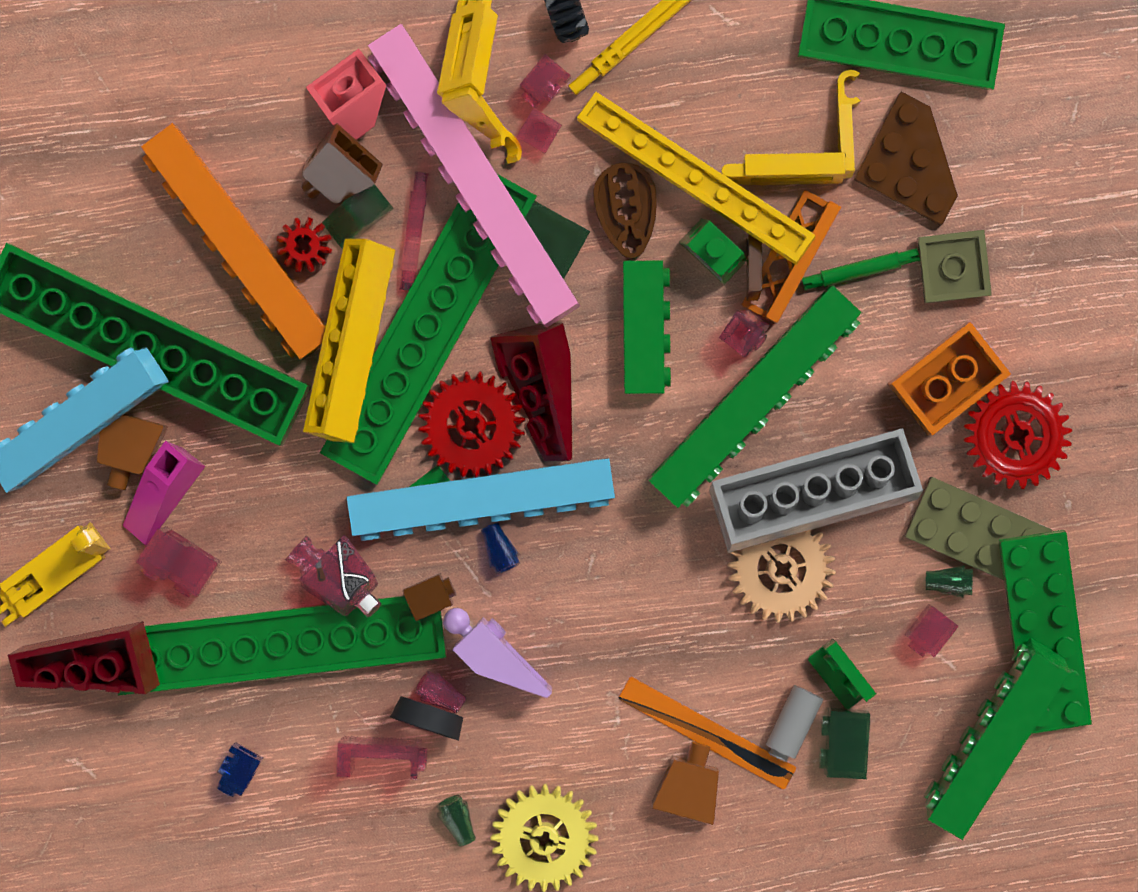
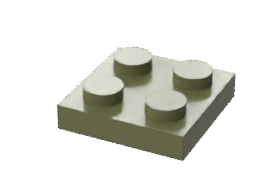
[917,230,992,303]

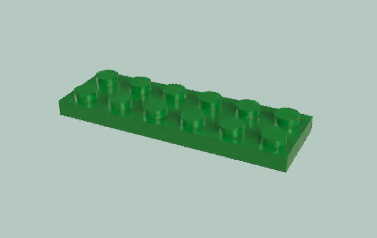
[798,0,1005,90]
[999,530,1092,734]

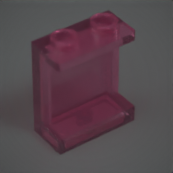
[336,736,427,780]

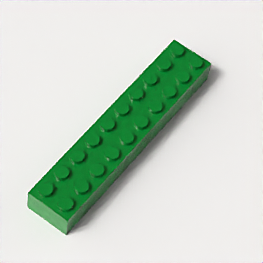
[0,243,311,446]

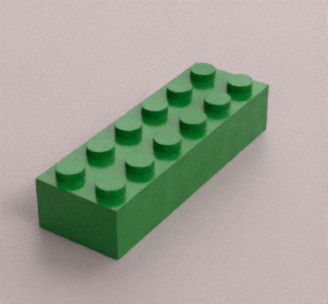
[924,638,1070,840]

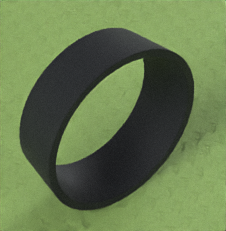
[390,696,463,741]

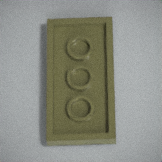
[904,476,1052,580]

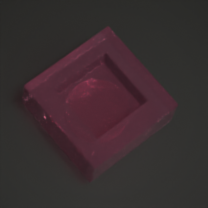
[517,108,562,154]

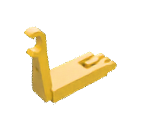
[437,0,522,164]
[721,70,861,185]
[0,522,111,627]

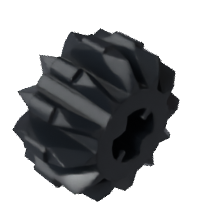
[544,0,589,43]

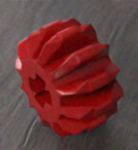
[276,217,332,273]

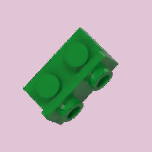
[808,638,877,710]

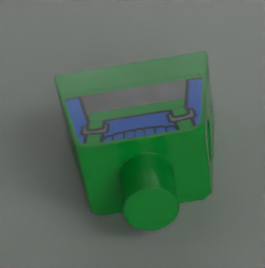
[679,218,747,285]

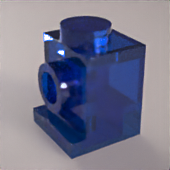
[217,742,264,797]

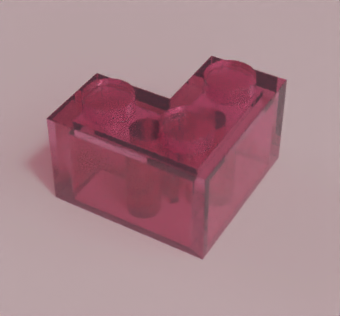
[136,526,222,598]

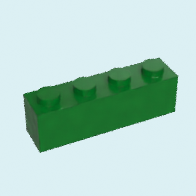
[623,260,671,394]

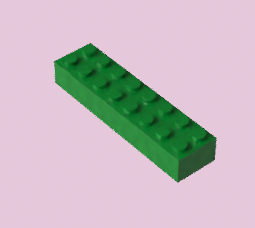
[647,285,862,508]

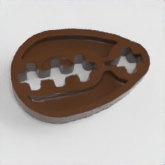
[593,163,657,259]

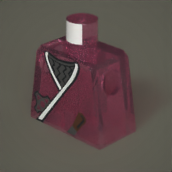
[299,535,381,617]

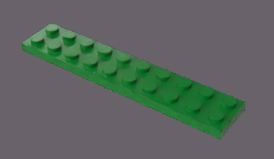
[320,174,537,485]
[118,596,447,696]

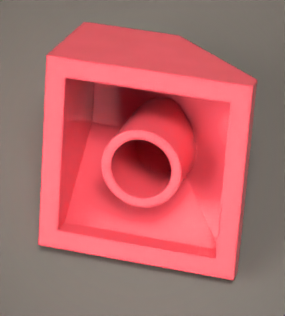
[306,49,386,140]

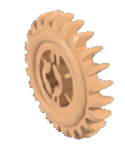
[727,529,836,623]

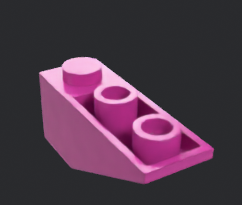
[122,441,206,545]

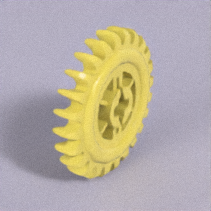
[490,784,599,892]

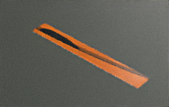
[619,677,796,790]

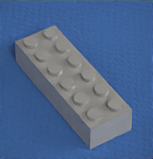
[709,428,923,553]

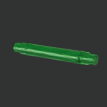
[802,248,920,291]

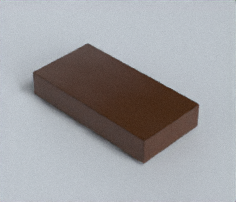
[746,234,762,301]

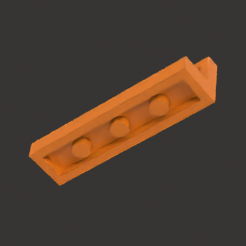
[741,190,841,324]

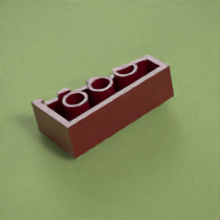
[8,621,160,694]

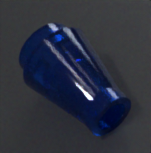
[481,522,520,574]

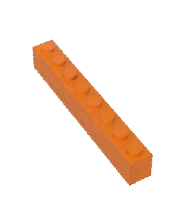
[141,123,326,360]

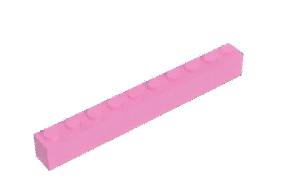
[368,24,580,327]

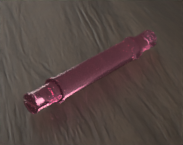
[399,172,429,291]

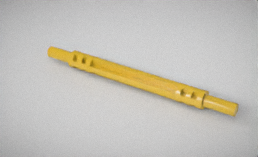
[568,0,691,96]

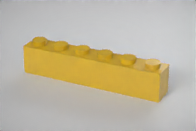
[303,239,395,443]

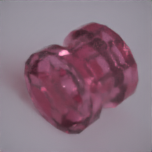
[285,535,327,577]

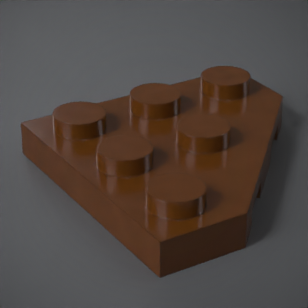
[854,91,958,226]

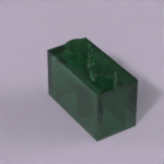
[819,708,870,780]

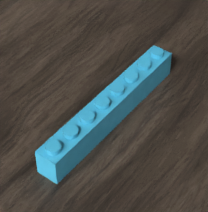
[347,458,615,541]

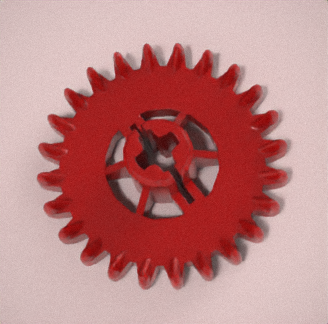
[417,371,526,478]
[963,381,1072,489]

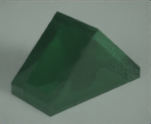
[322,184,394,249]

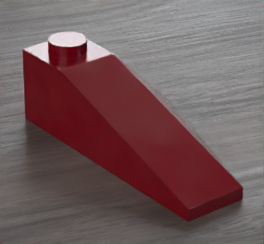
[490,323,572,461]

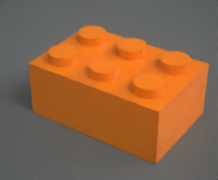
[887,322,1011,436]

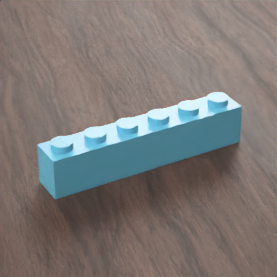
[0,348,169,493]

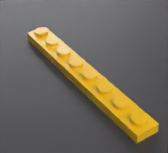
[577,92,816,265]

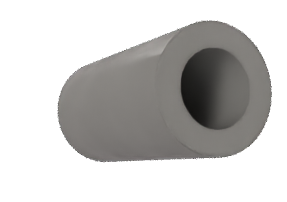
[766,685,824,762]

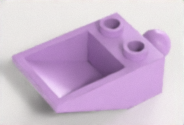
[443,608,552,698]

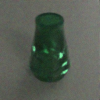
[926,565,973,598]
[437,795,476,846]

